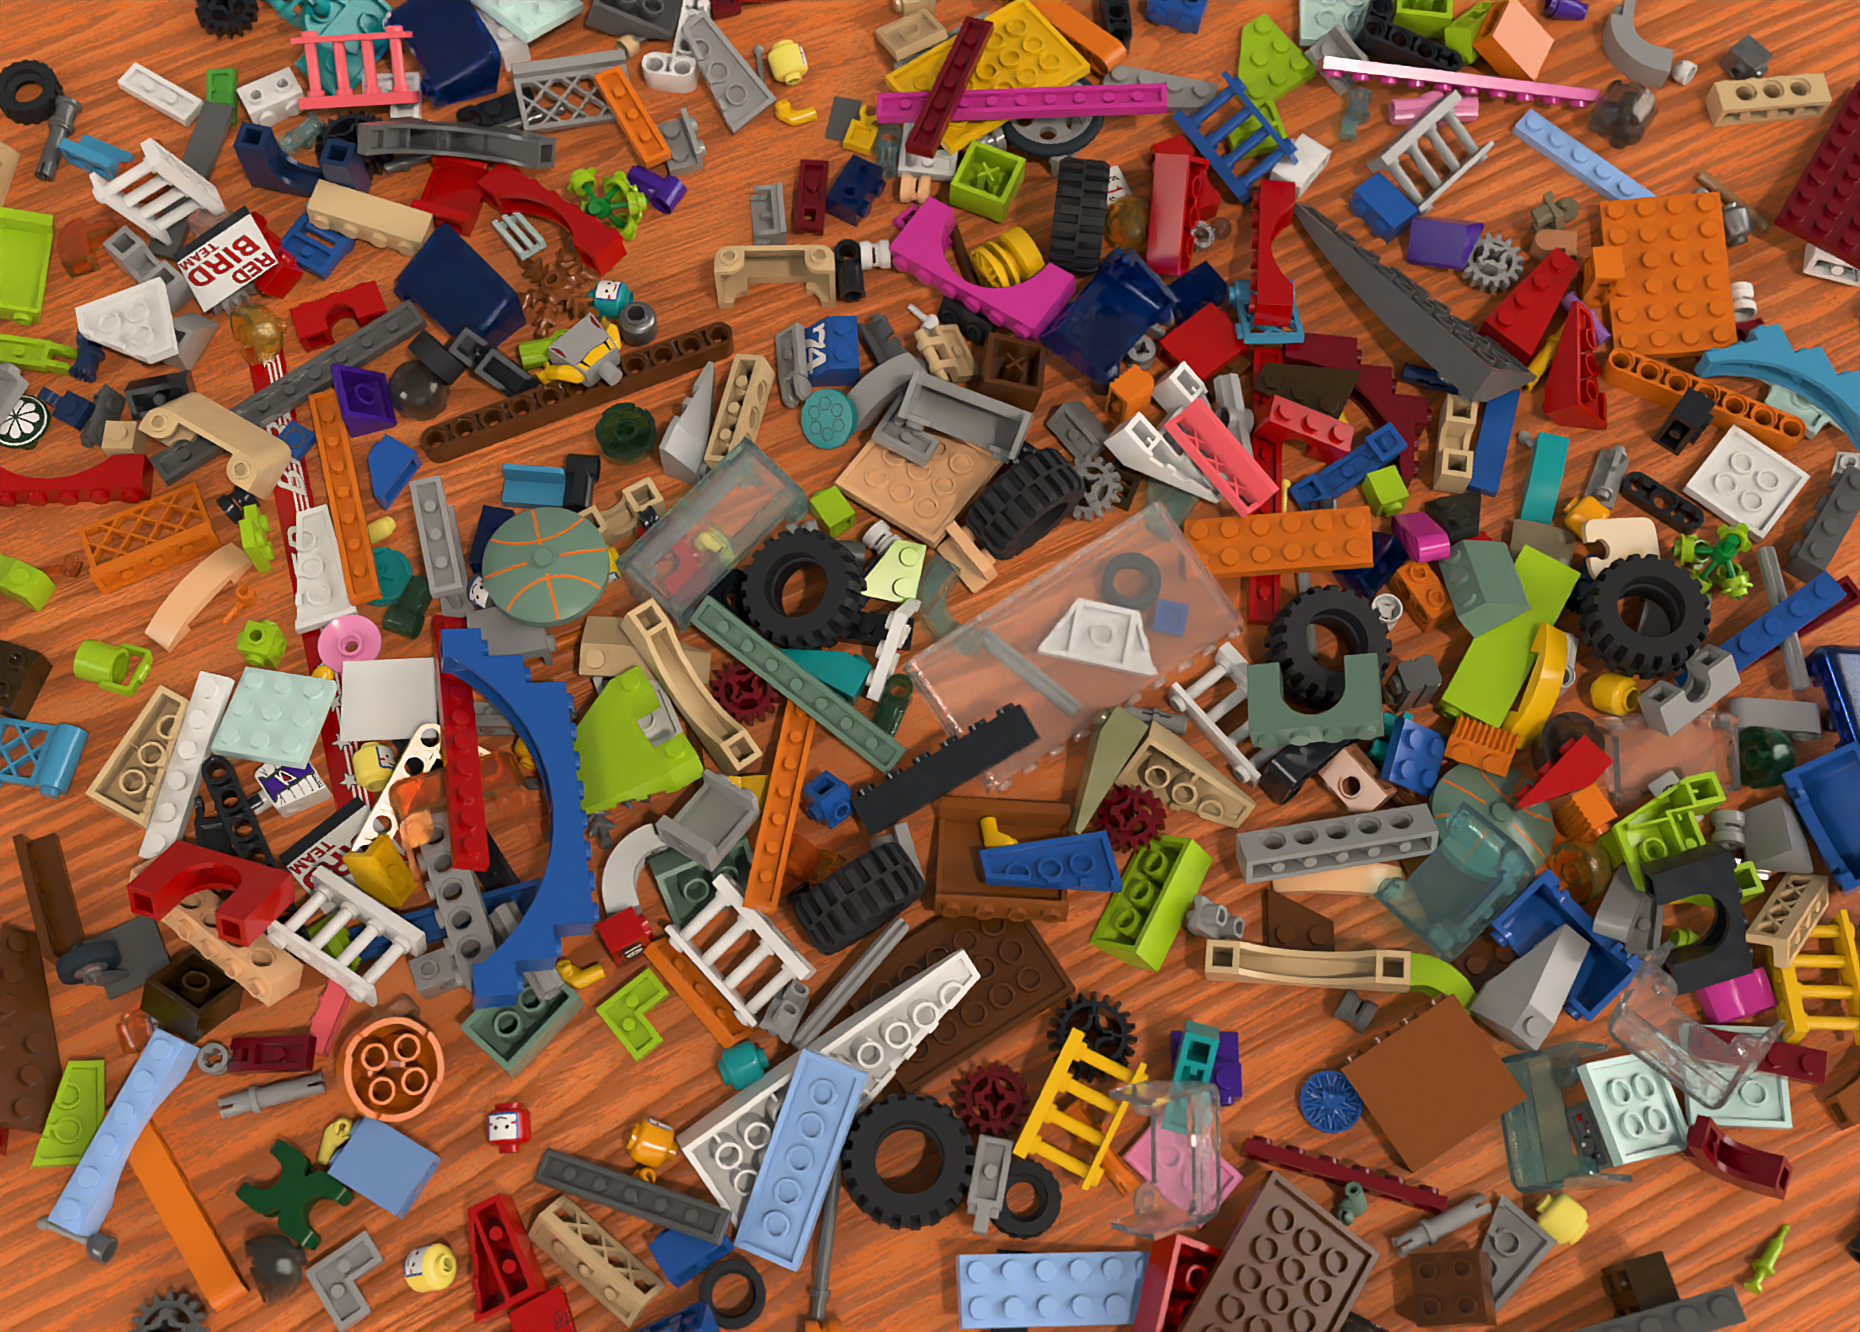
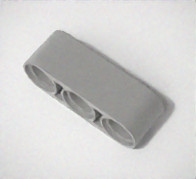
[1727,697,1822,741]
[1593,863,1648,943]

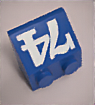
[804,315,860,387]

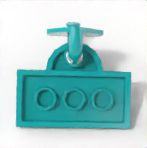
[264,0,408,96]

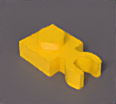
[843,105,879,156]

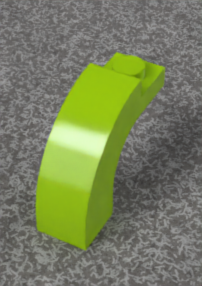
[1390,953,1477,1023]

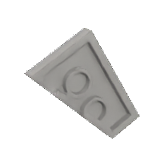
[1480,1194,1558,1314]

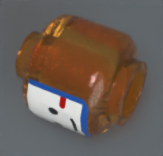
[115,1008,164,1060]

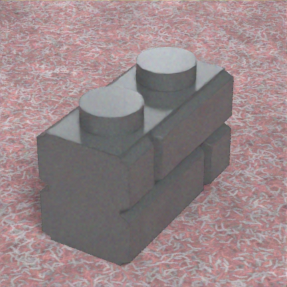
[1382,654,1442,714]

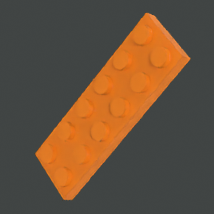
[1184,506,1374,581]

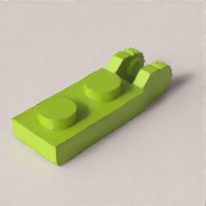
[0,334,78,376]

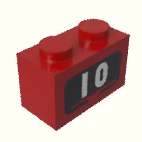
[596,906,655,970]

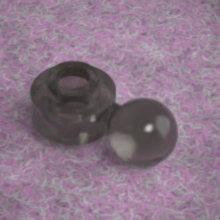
[1191,217,1232,253]

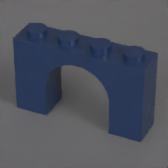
[233,121,372,198]

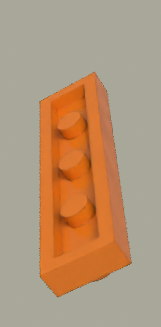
[594,65,672,169]
[643,935,753,1049]

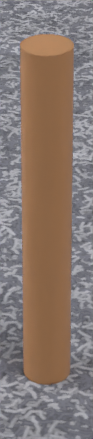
[1697,170,1771,232]

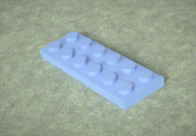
[733,1048,869,1272]
[956,1251,1150,1329]

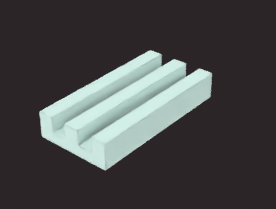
[491,212,547,261]

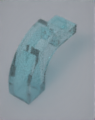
[917,553,985,660]

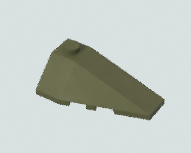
[1067,705,1149,835]

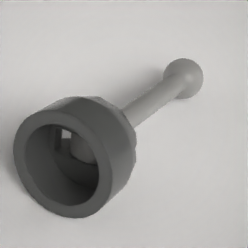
[37,1216,118,1265]

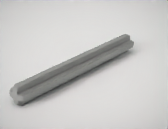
[1756,546,1811,691]
[790,917,909,1050]

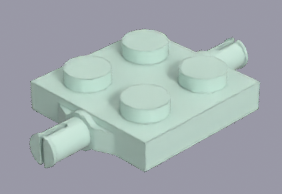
[1759,379,1844,440]

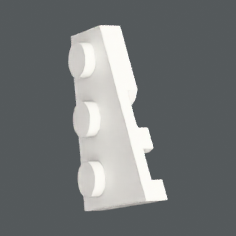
[865,597,921,702]

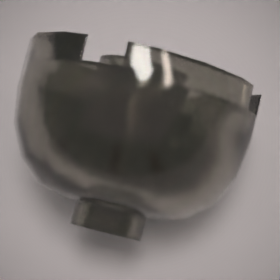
[388,360,450,421]
[243,1232,308,1308]

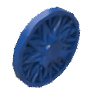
[1299,1070,1362,1134]

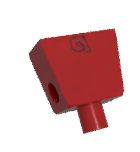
[507,1285,577,1332]

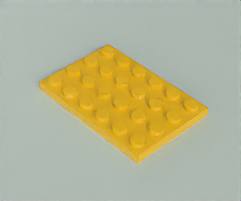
[885,0,1090,156]

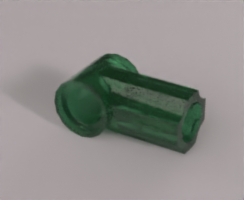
[382,575,433,641]
[872,673,913,739]

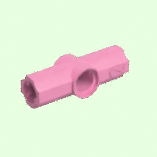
[1389,91,1479,129]

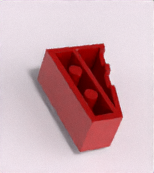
[467,1193,550,1324]

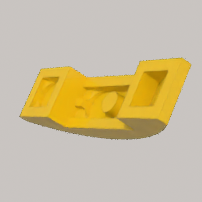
[1501,622,1567,751]

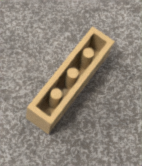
[307,179,434,258]

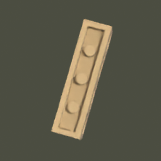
[1745,872,1829,969]
[528,1194,666,1328]

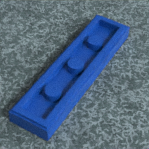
[1466,389,1520,497]

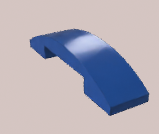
[1288,422,1408,511]

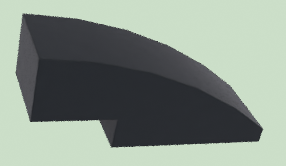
[445,322,540,397]

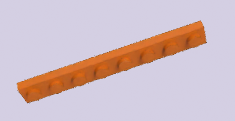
[308,388,383,606]
[742,698,816,915]

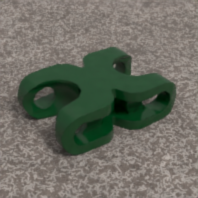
[235,1139,355,1251]

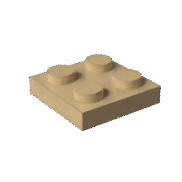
[875,8,948,61]

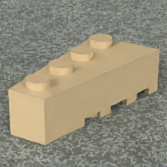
[85,685,190,831]

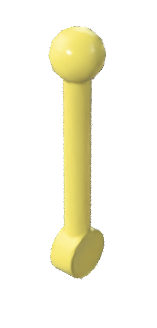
[1281,479,1291,513]

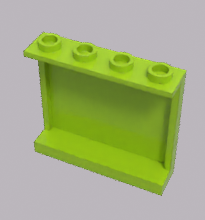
[0,207,55,326]

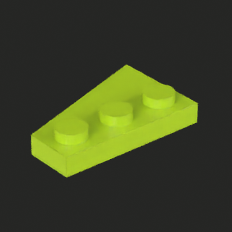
[29,1060,105,1169]

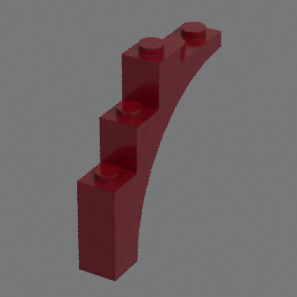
[1281,331,1432,489]

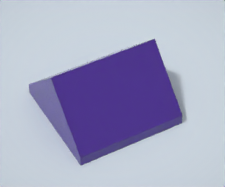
[1407,216,1484,271]
[330,363,397,438]

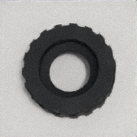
[0,59,64,126]
[990,1159,1062,1240]

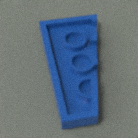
[978,830,1123,893]

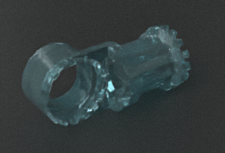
[1339,86,1372,142]
[276,111,327,156]
[872,123,902,179]

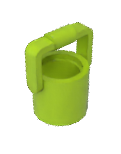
[73,639,153,697]

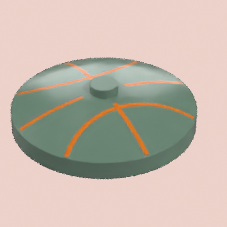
[482,507,610,627]
[1428,763,1555,884]

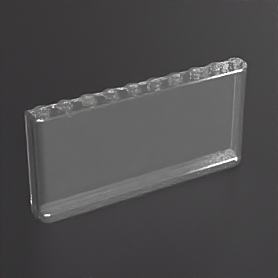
[902,500,1245,794]

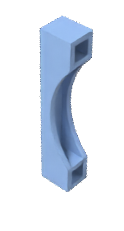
[47,1028,201,1237]

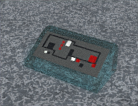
[1562,1099,1614,1175]

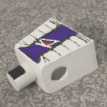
[247,760,333,818]

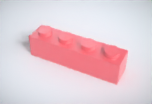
[305,977,351,1058]

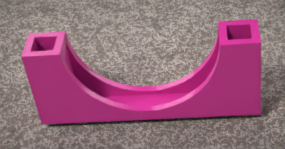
[889,196,1076,342]

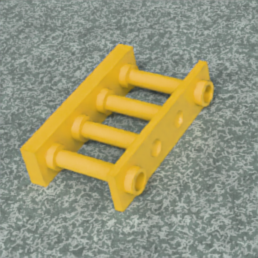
[1762,910,1860,1045]
[1012,1028,1149,1191]

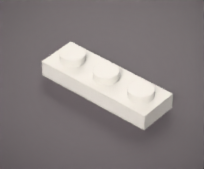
[117,62,204,127]

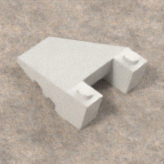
[1103,361,1228,503]

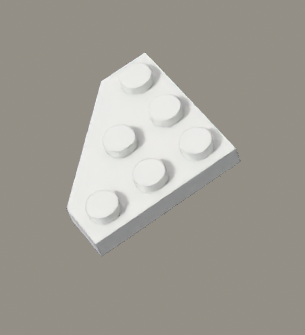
[75,277,179,364]

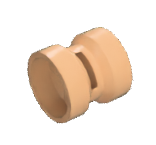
[900,173,931,205]

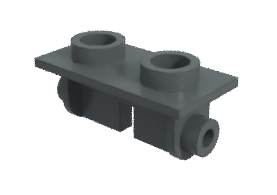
[857,313,907,365]
[80,384,126,448]

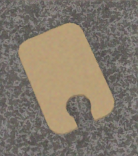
[1581,517,1661,580]

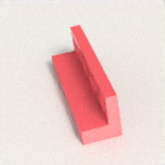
[1163,397,1279,519]

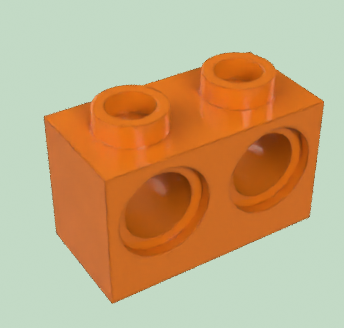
[1575,245,1625,309]
[1388,560,1455,633]

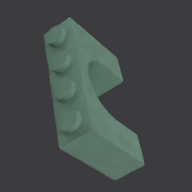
[1247,653,1384,749]

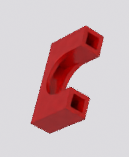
[127,840,295,947]

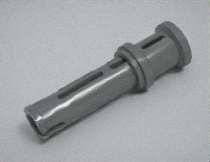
[34,96,82,182]

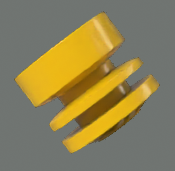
[970,226,1045,288]

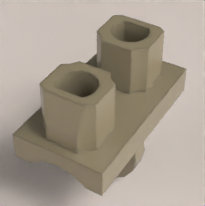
[1531,191,1579,235]

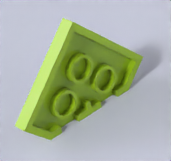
[1235,13,1317,110]

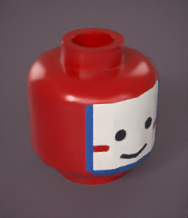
[486,1103,532,1154]

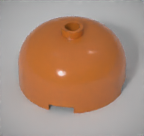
[336,1017,444,1122]

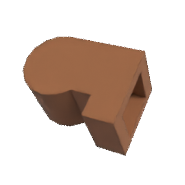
[1529,229,1577,263]

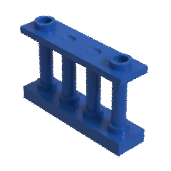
[1172,71,1299,207]

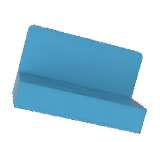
[58,134,134,181]
[502,463,567,509]

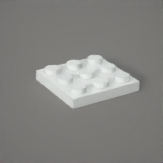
[1682,424,1810,544]

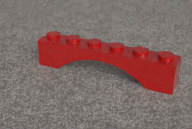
[476,162,627,277]
[1248,180,1295,327]
[0,454,154,507]

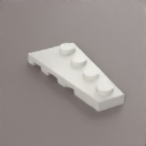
[295,504,359,635]

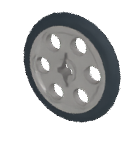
[1001,77,1105,158]

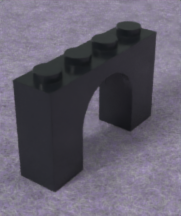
[1640,841,1754,996]

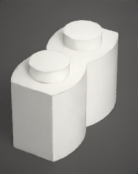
[1268,134,1332,200]

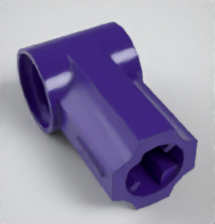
[627,165,687,214]

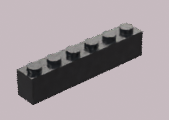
[852,702,1042,836]

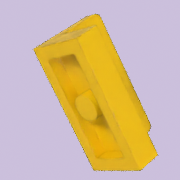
[342,835,418,907]

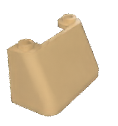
[714,245,836,309]
[137,392,292,501]

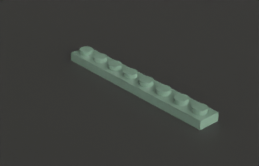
[689,595,908,774]

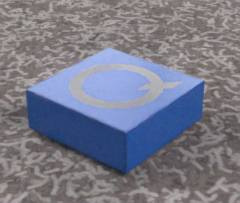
[277,420,317,462]

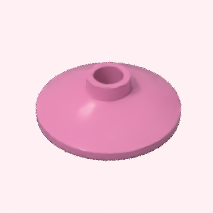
[318,615,382,674]

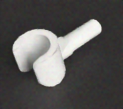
[907,304,939,337]

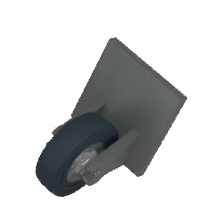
[55,916,171,1000]

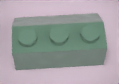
[1437,540,1531,638]
[648,834,753,928]
[459,973,585,1079]

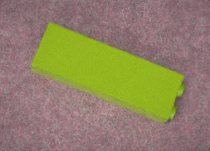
[1435,544,1581,728]

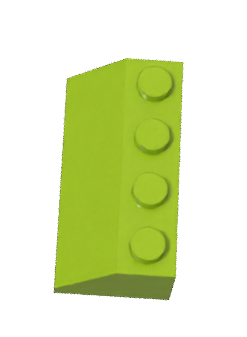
[1089,834,1213,972]

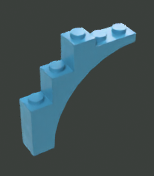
[1694,324,1860,451]

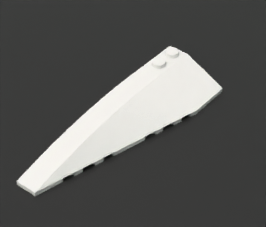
[675,948,981,1230]

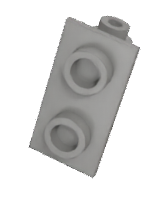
[1583,445,1630,510]

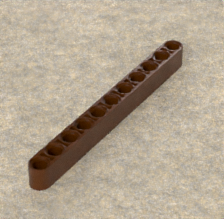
[421,322,734,464]

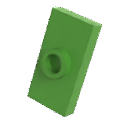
[206,68,238,126]

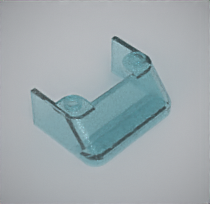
[1500,1040,1633,1194]

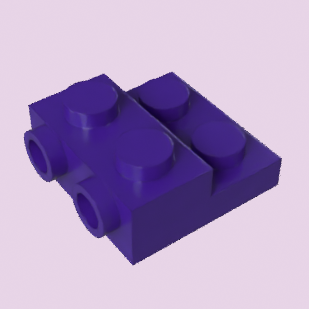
[1170,1031,1242,1107]

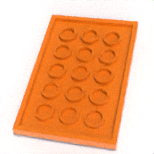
[1598,191,1738,360]

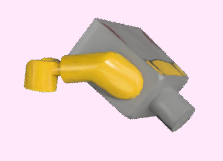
[535,312,623,387]

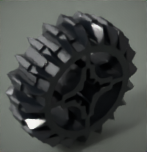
[315,109,394,181]
[1046,992,1137,1083]

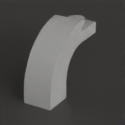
[1602,0,1674,89]
[846,352,930,431]

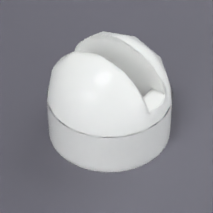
[1672,60,1697,86]

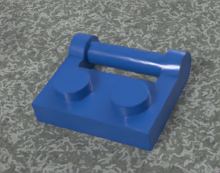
[281,213,355,281]

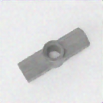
[1213,373,1254,459]
[489,901,565,1002]

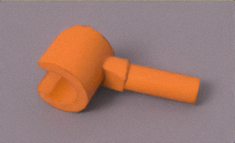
[220,583,257,625]

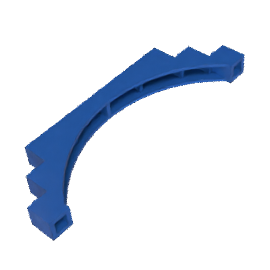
[439,628,599,1009]

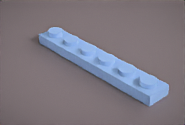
[1511,109,1657,201]

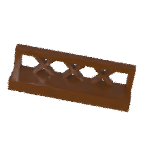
[13,833,86,965]

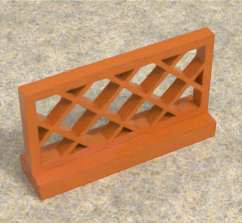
[77,481,222,595]

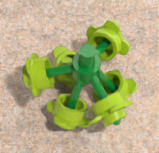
[567,167,648,241]
[1670,523,1754,600]

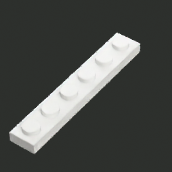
[138,671,235,859]

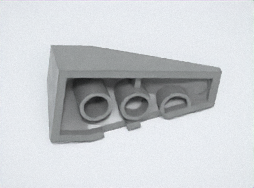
[659,361,716,487]
[1467,923,1590,1051]

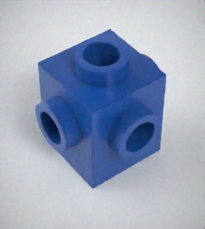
[802,770,856,829]

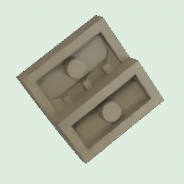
[1509,519,1576,568]

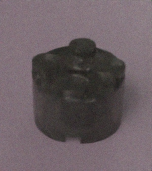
[1588,80,1658,150]
[1531,712,1605,773]

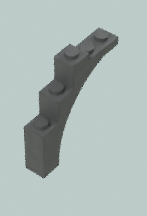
[357,116,556,169]

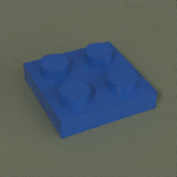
[1380,717,1448,798]

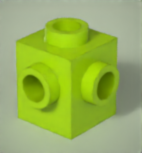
[236,619,287,669]

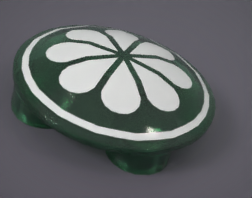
[0,394,52,450]

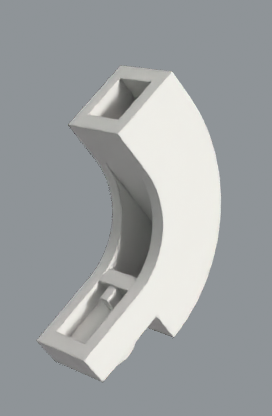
[602,823,673,918]

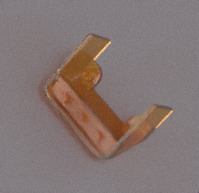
[388,751,545,882]

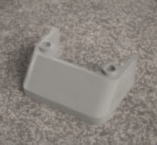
[898,369,1035,464]

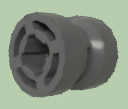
[1332,989,1378,1034]

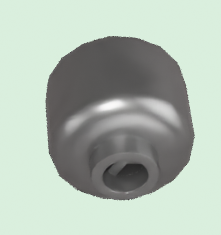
[1722,202,1755,248]
[618,301,658,346]

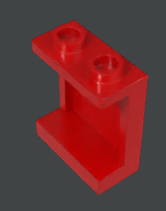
[410,155,489,237]
[1155,302,1251,385]

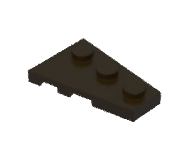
[1253,362,1361,420]

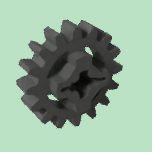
[129,1291,211,1332]

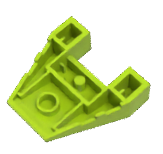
[573,665,704,815]
[1611,771,1765,909]

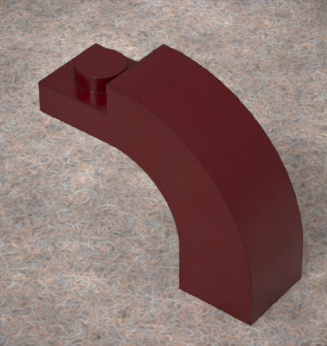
[1684,1114,1793,1200]

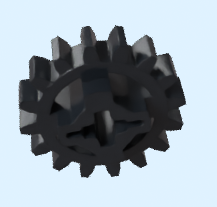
[194,0,259,39]

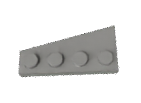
[681,10,777,136]
[1103,65,1218,114]

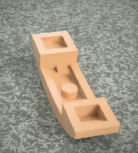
[145,542,253,653]
[1272,863,1403,900]

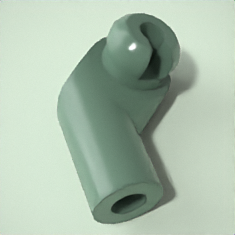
[1335,1181,1367,1226]

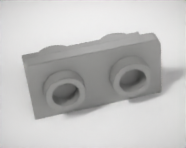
[1304,24,1370,97]
[656,107,707,177]

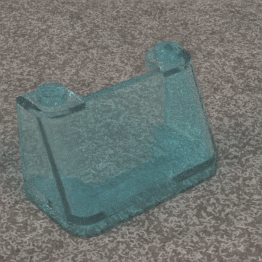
[1373,801,1536,962]

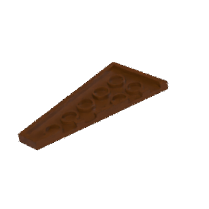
[0,926,62,1134]

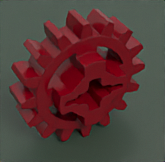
[712,660,780,726]
[1096,785,1167,854]
[957,1062,1031,1137]

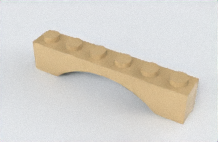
[620,598,763,776]
[1205,939,1411,993]

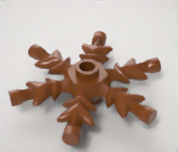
[502,234,613,339]

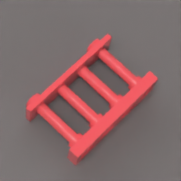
[290,26,420,110]

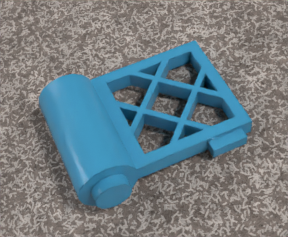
[1227,279,1305,344]
[0,717,89,799]

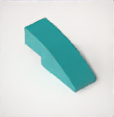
[1518,431,1569,525]

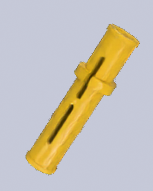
[1518,319,1566,393]

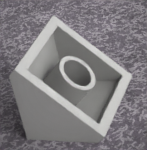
[1741,797,1814,874]

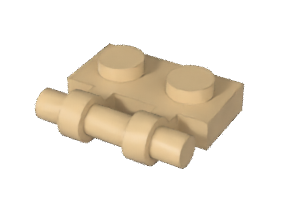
[914,324,979,383]

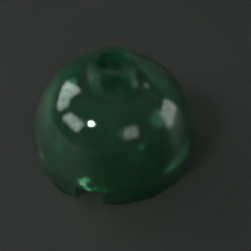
[595,402,657,465]
[1731,726,1796,789]

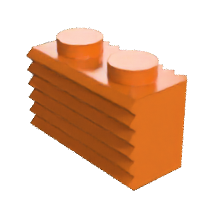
[1104,364,1155,427]
[1443,714,1520,778]
[1553,783,1618,848]

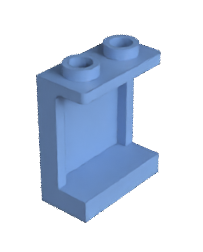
[328,1117,442,1220]

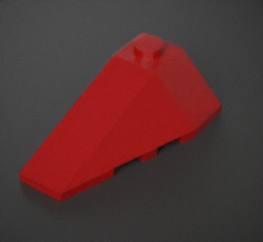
[1542,300,1607,430]

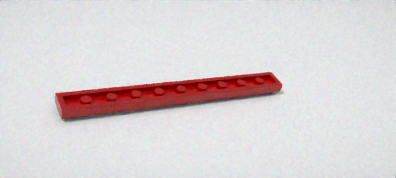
[1247,347,1283,626]
[431,614,490,872]

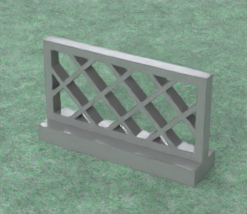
[511,49,630,133]

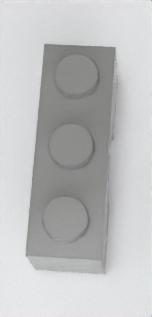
[102,225,193,314]
[1637,644,1741,737]

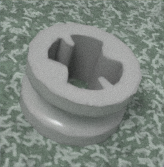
[197,1043,232,1076]

